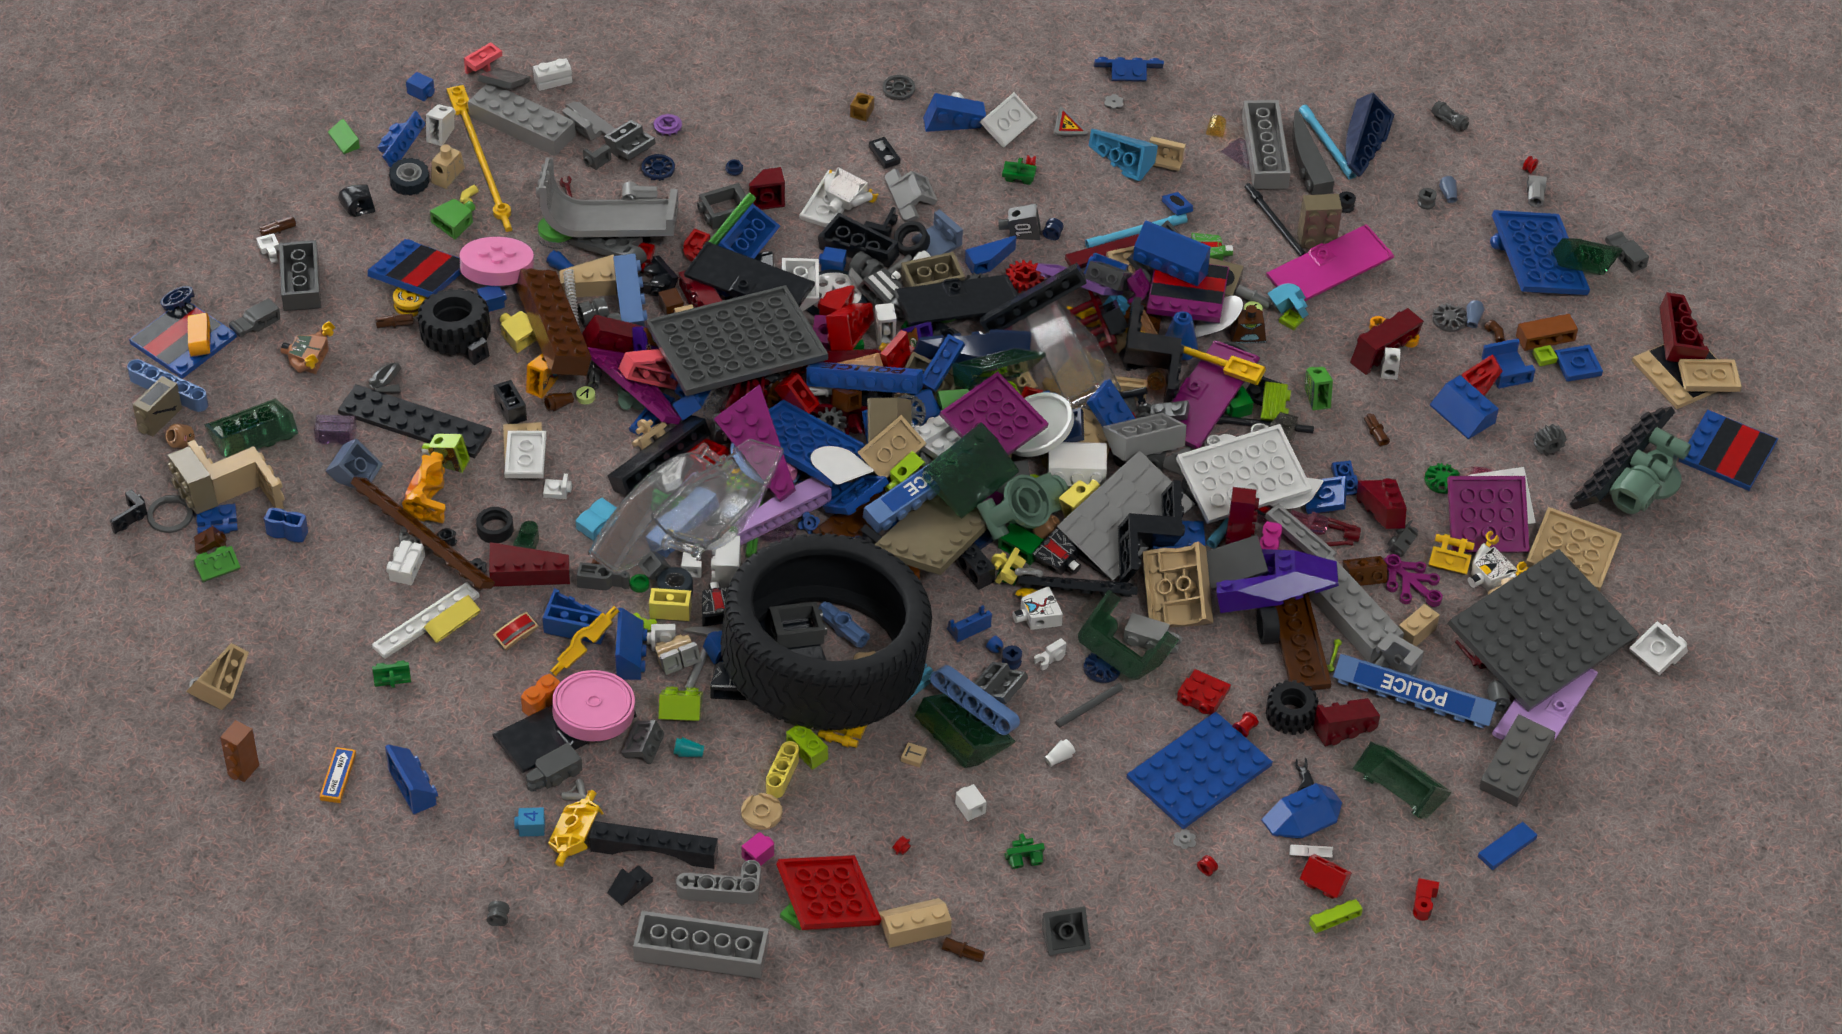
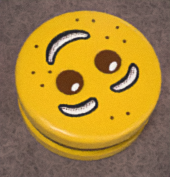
[393,287,428,317]

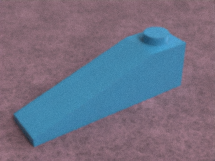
[1088,129,1158,181]

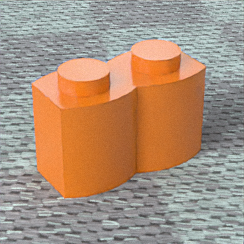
[521,674,560,716]

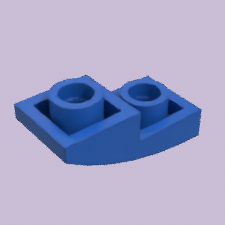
[1331,460,1358,496]

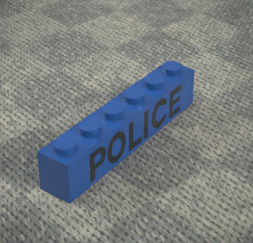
[807,362,923,394]

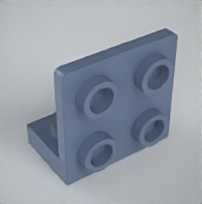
[912,209,963,256]

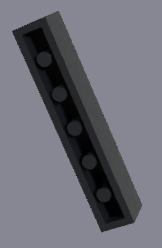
[980,263,1087,333]
[607,415,711,495]

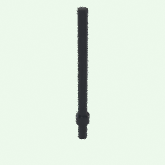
[1245,183,1306,256]
[1216,414,1314,434]

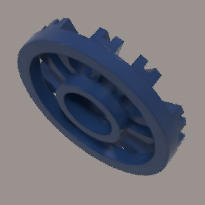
[642,154,675,181]
[160,286,195,311]
[1083,651,1121,683]

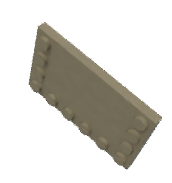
[875,493,988,575]

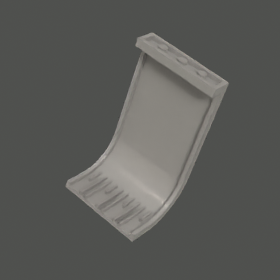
[536,157,679,237]

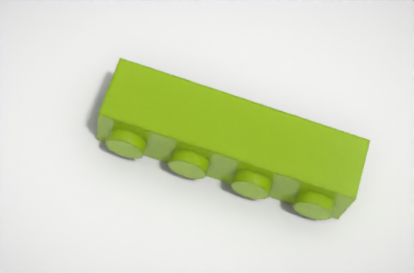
[1309,899,1363,934]

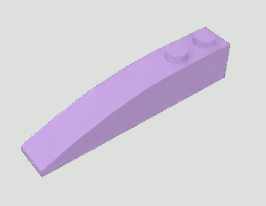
[729,477,831,546]

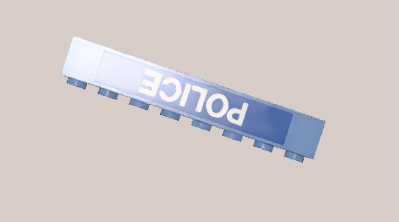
[863,440,983,533]
[1333,654,1497,728]

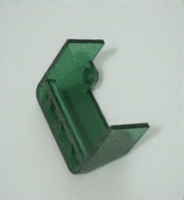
[1078,590,1179,680]
[1352,741,1452,819]

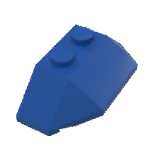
[1261,783,1342,838]

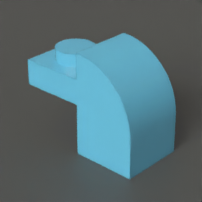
[1267,283,1309,319]

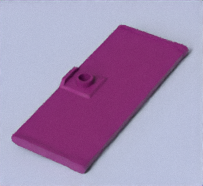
[1172,340,1260,449]

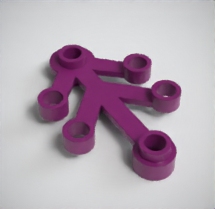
[1384,554,1443,607]

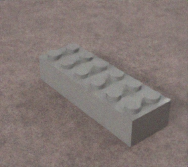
[468,84,576,156]
[1242,100,1290,189]
[1308,555,1404,663]
[633,911,769,979]

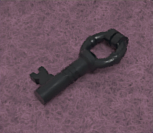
[1118,387,1148,405]

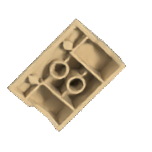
[1142,542,1213,627]

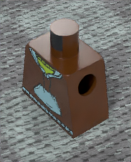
[1229,305,1266,343]

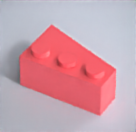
[618,349,678,390]

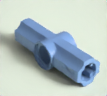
[818,601,870,648]

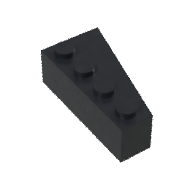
[818,212,900,268]

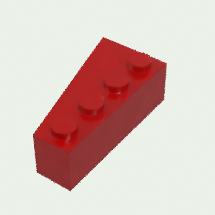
[825,303,875,351]

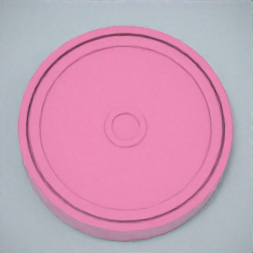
[460,237,534,286]
[552,670,635,741]

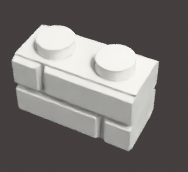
[533,58,572,91]
[875,303,896,345]
[386,540,425,585]

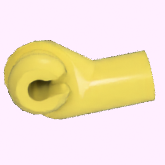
[460,185,478,204]

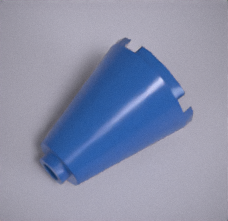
[1165,311,1198,361]

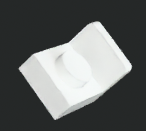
[543,473,572,499]
[647,624,676,651]

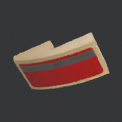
[493,612,539,650]

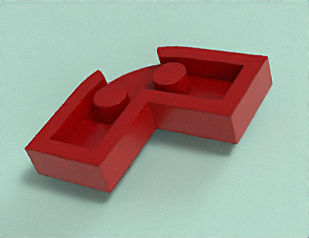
[683,228,710,262]

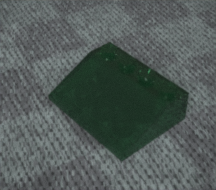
[952,348,1046,390]
[204,398,299,458]
[922,422,1019,519]
[914,694,1016,768]

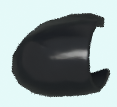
[338,184,375,217]

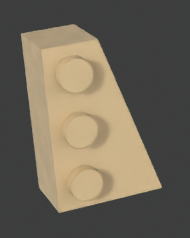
[560,254,617,298]
[186,643,249,710]

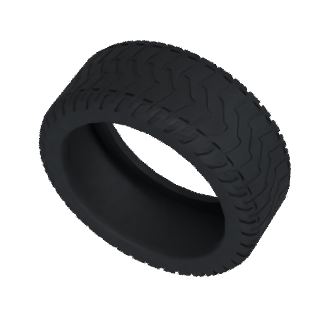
[721,533,932,730]

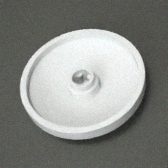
[1013,392,1074,457]

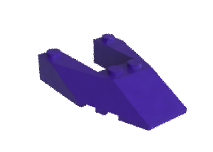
[1216,549,1339,613]

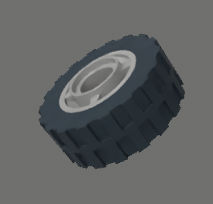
[389,158,430,196]

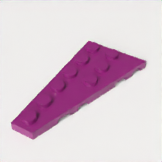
[588,347,681,424]
[714,384,796,502]

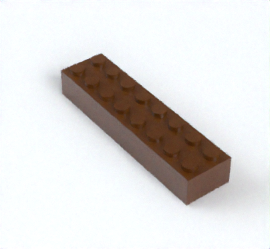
[516,268,592,376]

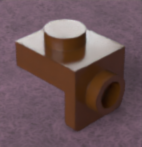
[194,526,227,554]

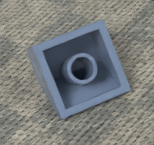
[326,439,383,489]

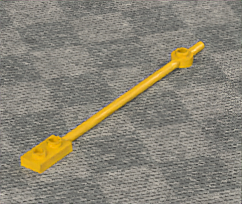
[446,85,512,232]
[1065,306,1266,385]

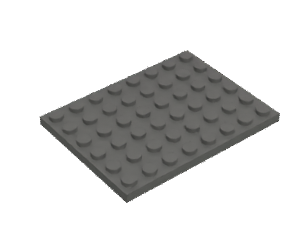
[646,285,828,396]
[1448,549,1639,712]

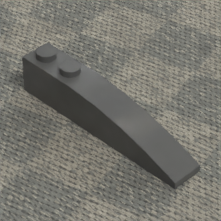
[1292,110,1334,195]

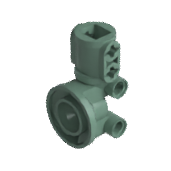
[1610,427,1691,514]
[977,472,1069,540]

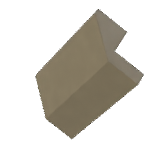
[867,398,912,476]

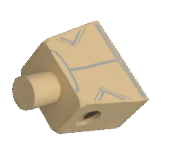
[431,144,465,189]

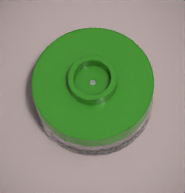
[538,218,572,249]

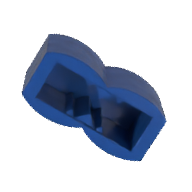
[264,508,308,542]

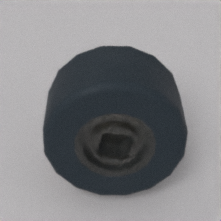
[657,567,693,597]

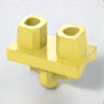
[991,547,1026,585]

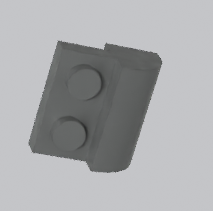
[604,120,656,160]
[974,662,1029,704]

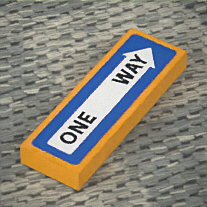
[319,747,356,803]

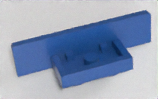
[1094,57,1164,82]
[377,111,425,167]

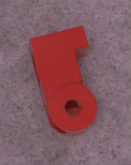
[1413,878,1440,921]

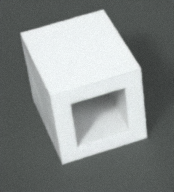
[955,784,986,821]

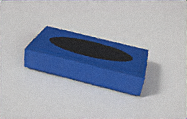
[1162,192,1193,216]

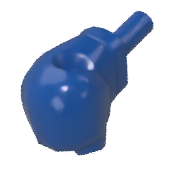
[1490,233,1506,252]

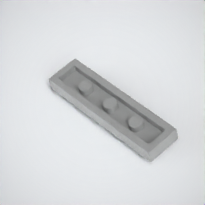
[1265,503,1337,558]

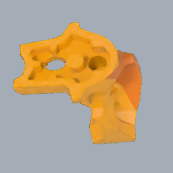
[402,451,446,524]

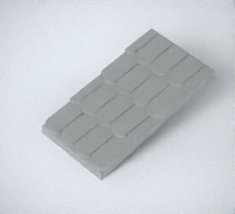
[1057,451,1195,581]

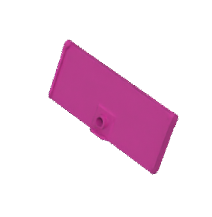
[1266,224,1394,307]

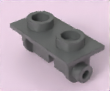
[1385,520,1418,557]

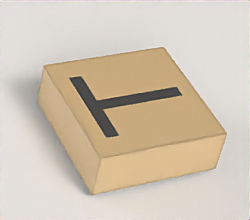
[901,742,927,768]

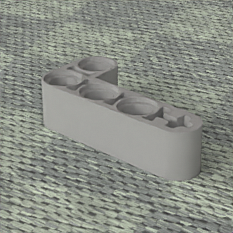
[676,860,761,904]

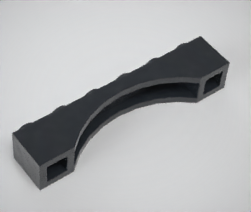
[589,821,718,869]

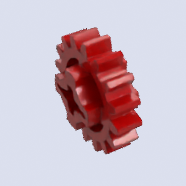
[1006,260,1045,293]

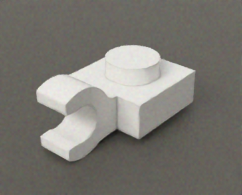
[256,233,279,264]
[1034,638,1066,670]

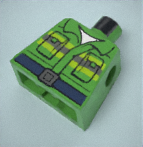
[1305,367,1333,410]

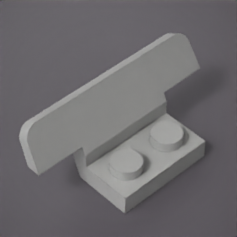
[562,102,615,141]
[885,169,938,222]

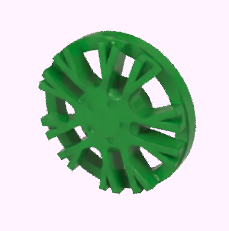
[1424,463,1460,494]

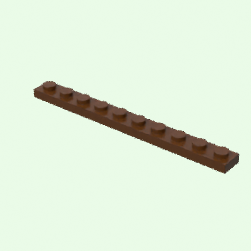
[351,477,495,590]

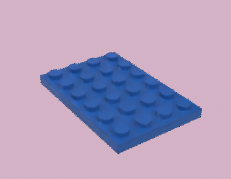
[1492,210,1590,295]
[768,400,866,487]
[1127,712,1273,829]

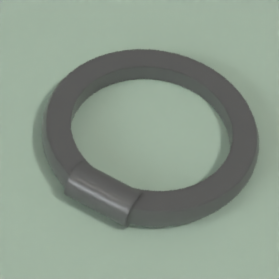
[147,495,194,533]

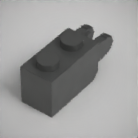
[526,742,582,792]

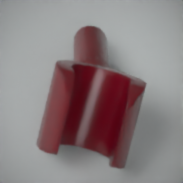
[559,176,572,197]

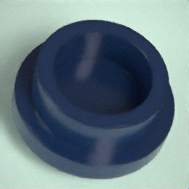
[725,159,743,176]

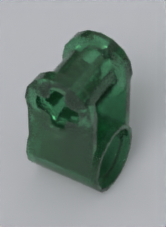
[513,521,539,549]

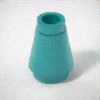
[673,737,704,757]

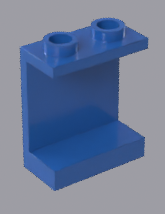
[1482,339,1535,389]

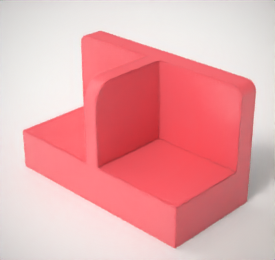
[464,42,502,74]

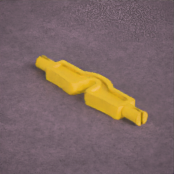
[550,606,620,676]

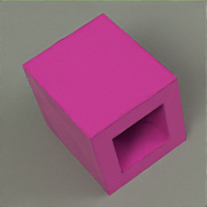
[741,832,774,866]

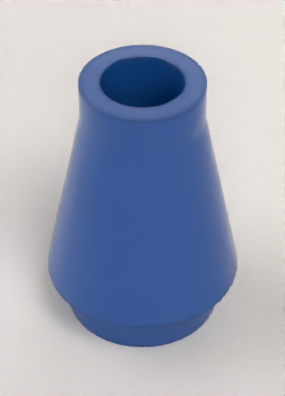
[546,250,574,270]

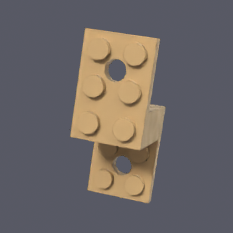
[187,440,285,509]

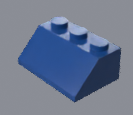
[1430,375,1499,439]
[615,608,648,680]
[385,745,438,814]

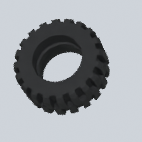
[417,288,491,355]

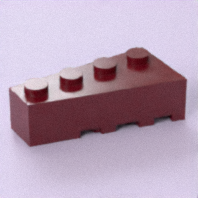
[678,270,722,308]
[1659,292,1709,362]
[1350,308,1424,375]
[1225,487,1259,545]
[489,542,570,587]

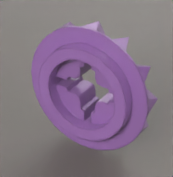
[654,114,682,136]

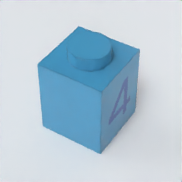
[514,807,545,837]

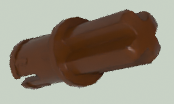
[259,216,296,236]
[376,313,414,328]
[1364,413,1390,447]
[942,937,985,962]

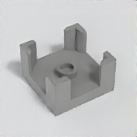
[1374,632,1424,677]

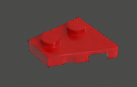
[1461,354,1503,396]

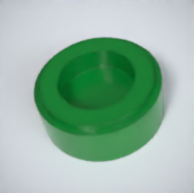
[630,574,650,593]

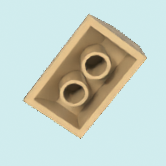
[879,898,952,948]

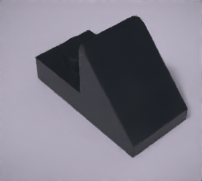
[607,865,653,906]

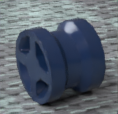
[1043,218,1064,241]
[1002,645,1022,670]

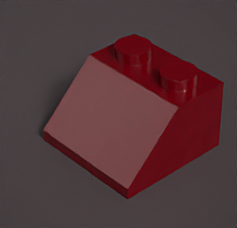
[749,167,785,210]

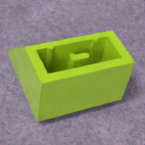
[658,686,703,721]

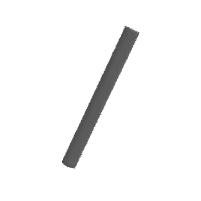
[1055,683,1123,728]

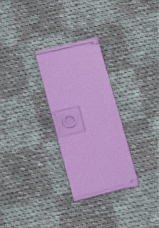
[1492,669,1598,741]

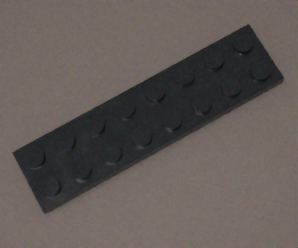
[338,384,492,459]
[1570,406,1675,509]

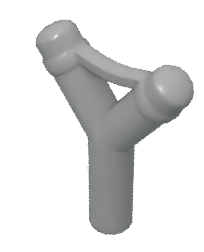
[1015,565,1043,577]
[561,779,603,809]

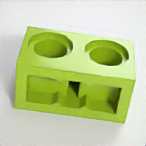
[786,724,828,770]

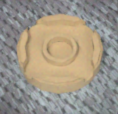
[741,793,783,830]

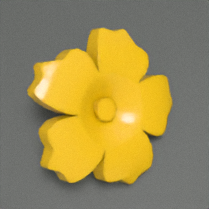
[1015,588,1038,597]

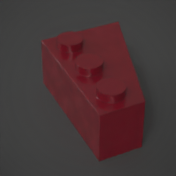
[1313,698,1380,747]

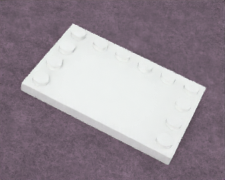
[1176,424,1312,524]

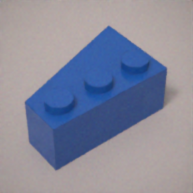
[923,93,986,132]
[543,588,607,644]

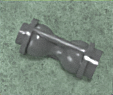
[1431,101,1469,132]

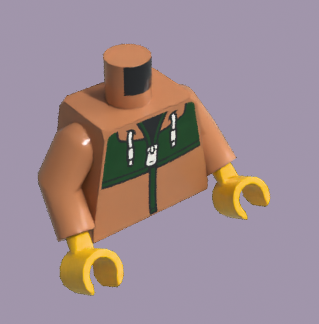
[281,321,335,374]

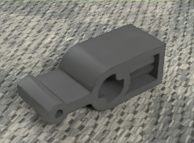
[1605,231,1649,273]
[229,298,281,337]
[577,562,630,590]

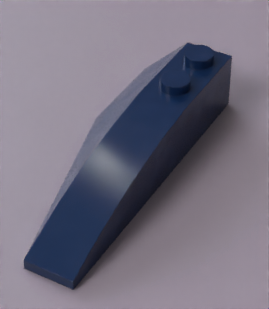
[1346,92,1395,177]
[914,329,1031,373]

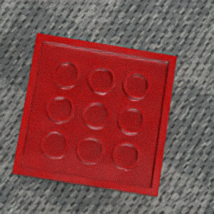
[776,855,882,930]

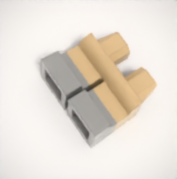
[655,634,701,675]

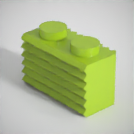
[1261,382,1291,423]

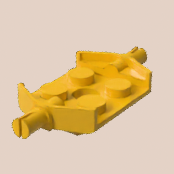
[548,790,604,867]

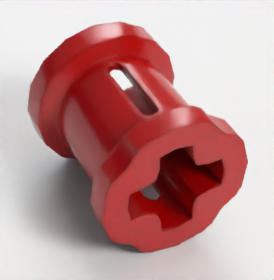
[1232,712,1259,737]

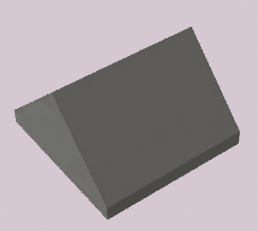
[1042,906,1091,955]

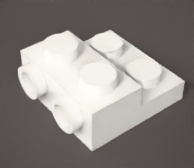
[914,415,963,459]
[1629,621,1688,676]

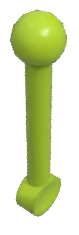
[1327,639,1342,673]

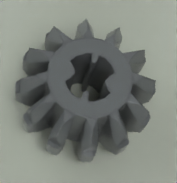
[818,407,847,432]
[1533,424,1567,456]

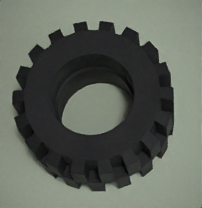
[1265,680,1319,735]

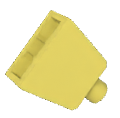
[500,311,537,353]
[1059,479,1100,518]

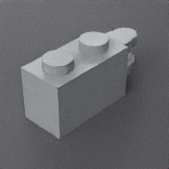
[1123,613,1182,654]

